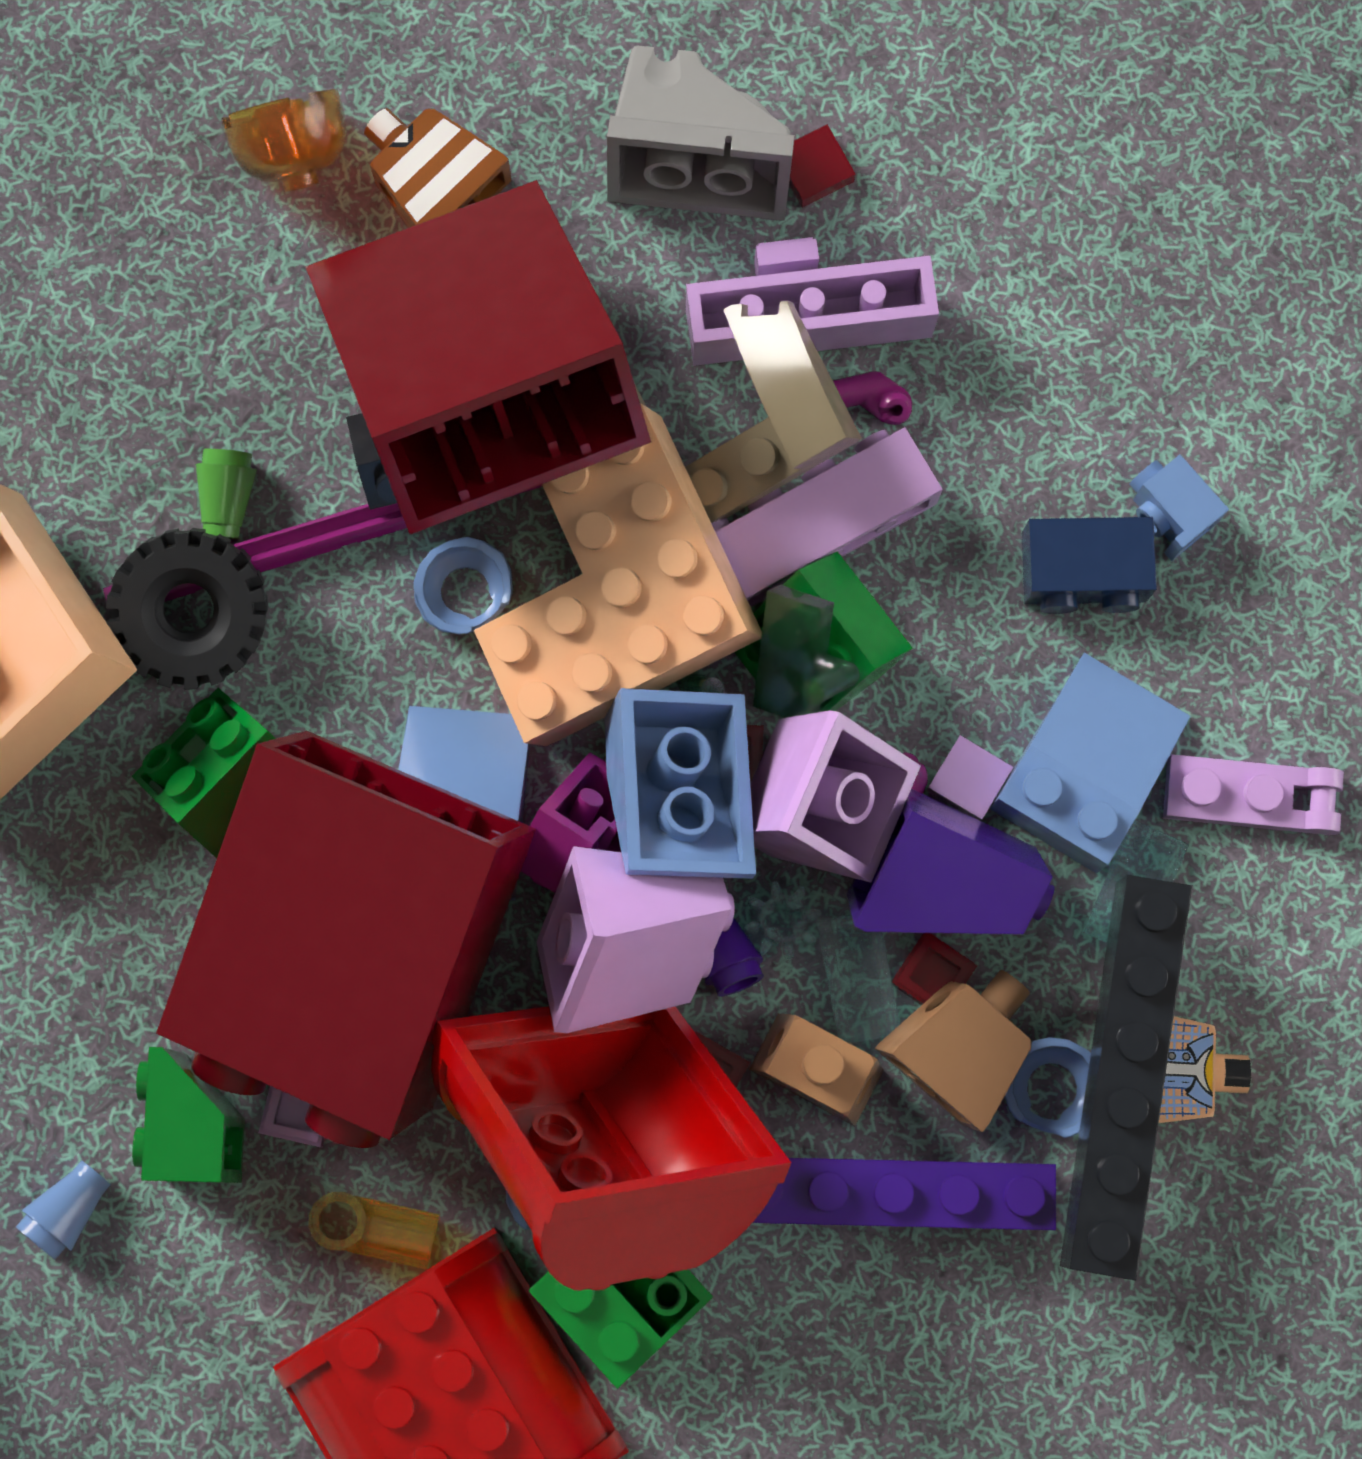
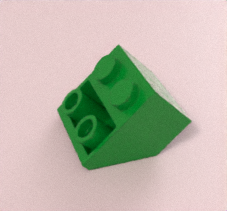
[734,551,913,718]
[131,687,276,858]
[132,1047,245,1183]
[528,1269,713,1389]

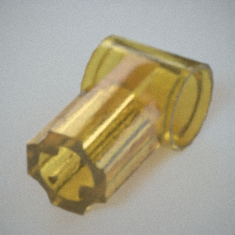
[308,1192,440,1270]

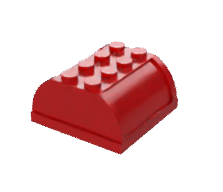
[431,1006,792,1291]
[273,1227,629,1459]

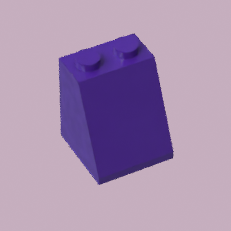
[847,789,1055,934]

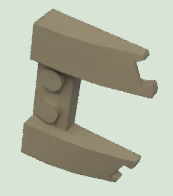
[634,301,862,523]

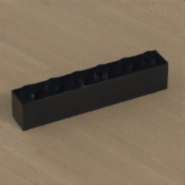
[1060,874,1193,1281]

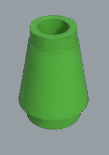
[195,449,257,539]

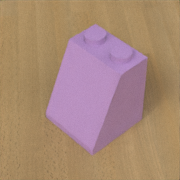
[750,710,921,883]
[536,846,735,1033]

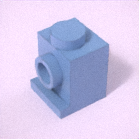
[1129,454,1229,561]

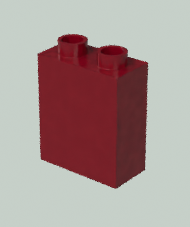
[305,180,651,535]
[156,730,536,1148]

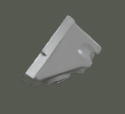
[607,45,795,221]

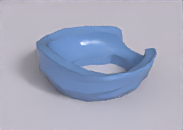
[413,537,513,635]
[1004,1037,1091,1138]

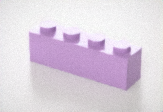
[686,256,939,366]
[711,427,943,607]

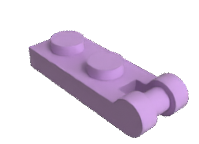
[1163,754,1344,835]

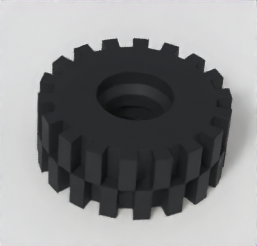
[106,528,268,690]

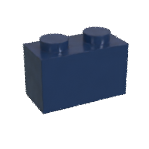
[1021,517,1157,614]

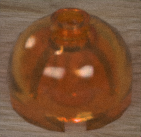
[221,89,347,192]

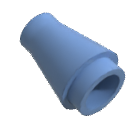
[16,1160,111,1260]

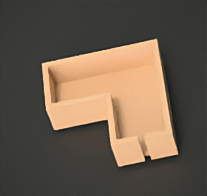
[474,404,764,746]
[0,484,137,799]

